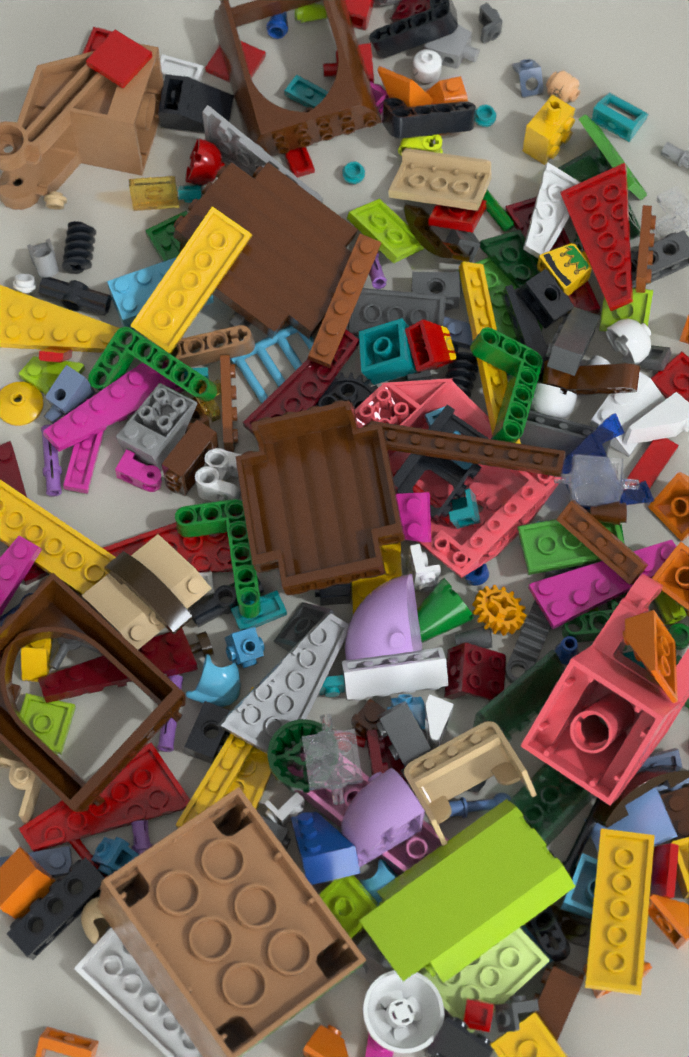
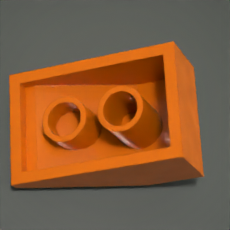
[622,610,678,703]

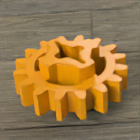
[472,585,527,636]

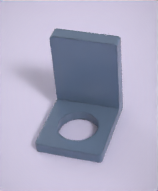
[512,59,544,97]

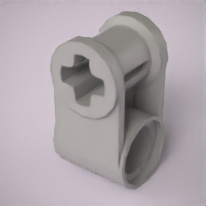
[27,238,59,278]

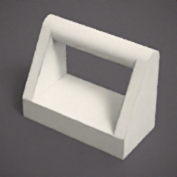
[425,694,454,750]

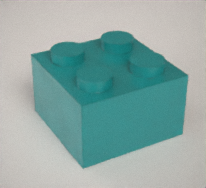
[359,318,417,385]

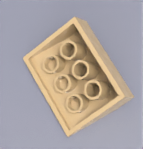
[81,534,212,650]

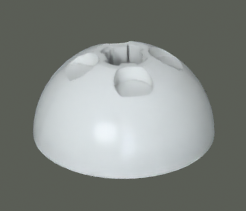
[363,970,444,1053]

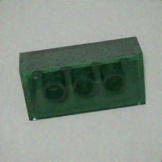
[473,649,565,742]
[510,763,595,847]

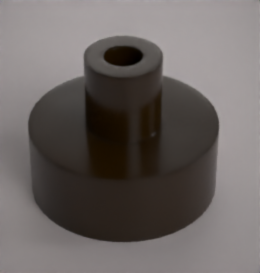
[189,631,214,658]

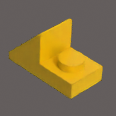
[21,638,53,682]

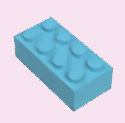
[107,257,214,330]

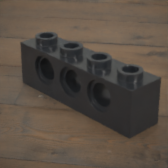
[7,858,105,960]

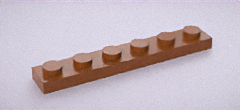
[307,234,382,368]

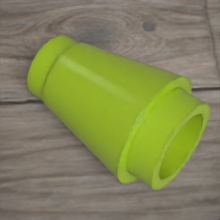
[294,3,327,23]

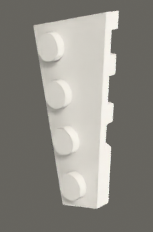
[523,163,580,259]

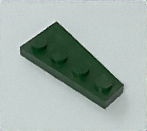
[480,230,549,300]

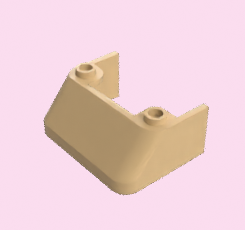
[404,722,537,846]
[0,741,43,825]

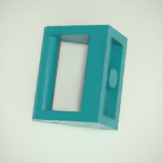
[592,93,649,142]

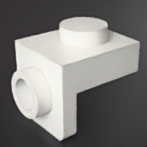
[264,792,305,827]

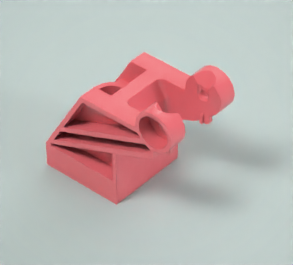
[521,574,689,805]

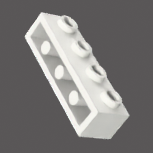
[342,647,448,700]

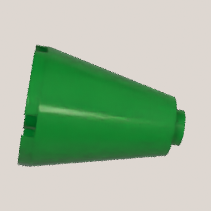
[417,578,475,643]

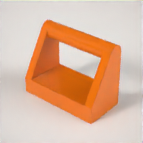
[35,1027,99,1057]

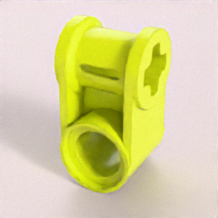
[398,134,443,156]

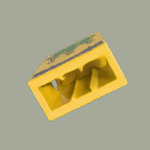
[537,243,592,296]

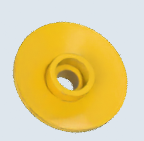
[0,382,44,426]

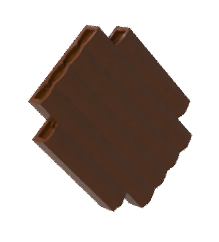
[173,162,358,339]
[235,400,405,595]

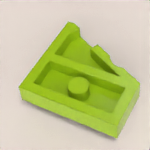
[18,356,85,395]

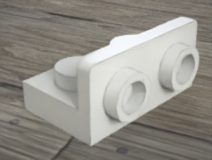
[406,544,441,592]

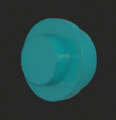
[474,105,496,127]
[342,161,365,184]

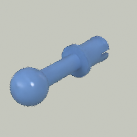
[448,793,513,818]

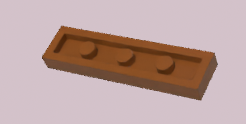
[636,205,656,293]
[220,355,239,452]
[556,500,648,585]

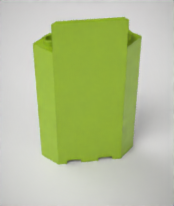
[359,799,576,983]

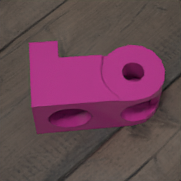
[115,449,162,492]

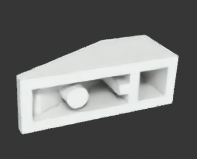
[623,392,689,445]

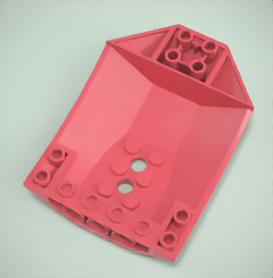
[355,378,563,578]

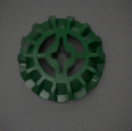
[267,719,339,793]

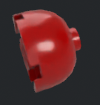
[185,138,225,186]

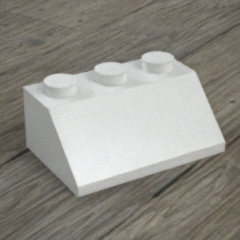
[590,372,666,457]

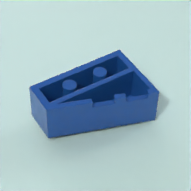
[291,811,360,885]

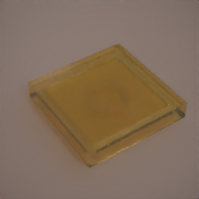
[129,176,179,211]

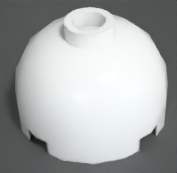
[606,319,651,365]
[530,383,577,419]

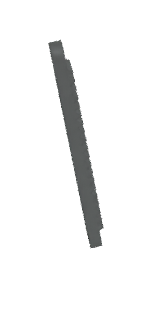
[505,467,613,686]

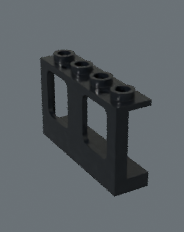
[393,405,492,521]

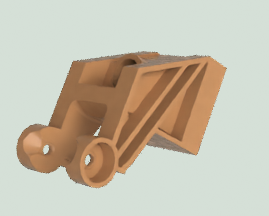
[0,43,164,210]

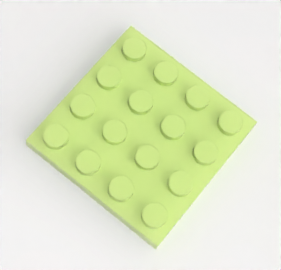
[418,928,550,1033]

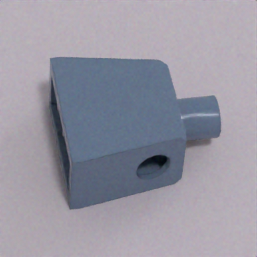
[44,365,95,424]

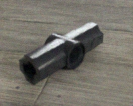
[38,277,112,316]
[188,577,264,628]

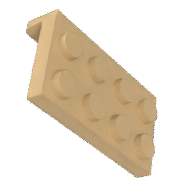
[388,148,492,211]

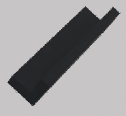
[502,285,549,381]

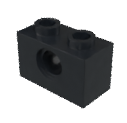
[517,269,575,329]
[184,701,231,764]

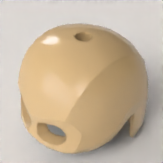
[81,897,111,945]

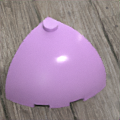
[345,574,423,660]
[341,768,425,868]

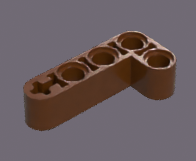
[541,360,640,395]

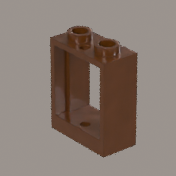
[162,420,219,496]

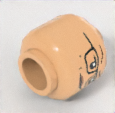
[546,70,580,103]

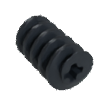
[62,221,96,274]
[445,352,479,398]

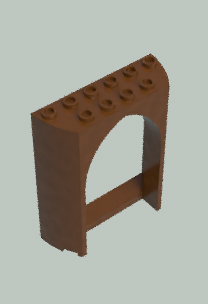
[214,0,382,156]
[0,573,186,812]

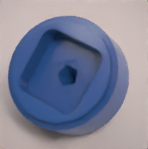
[464,564,489,586]

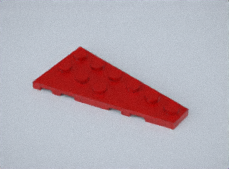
[560,163,633,311]
[103,514,248,573]
[19,742,190,852]

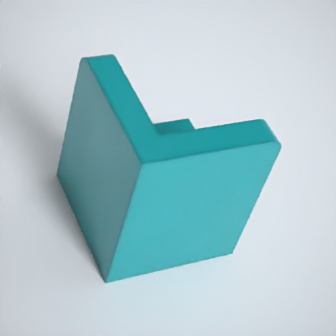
[449,488,481,529]

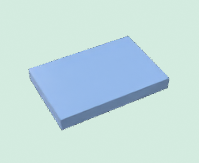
[585,787,677,852]

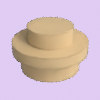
[44,191,67,210]

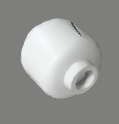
[413,49,442,83]

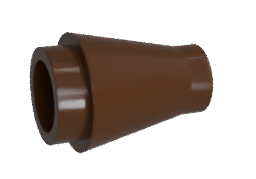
[590,501,627,525]

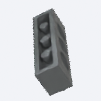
[631,230,689,287]

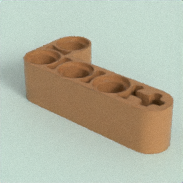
[159,325,255,367]

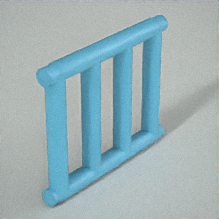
[230,325,315,404]

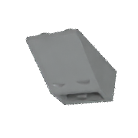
[116,383,197,471]

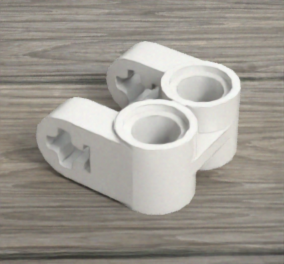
[195,448,241,502]

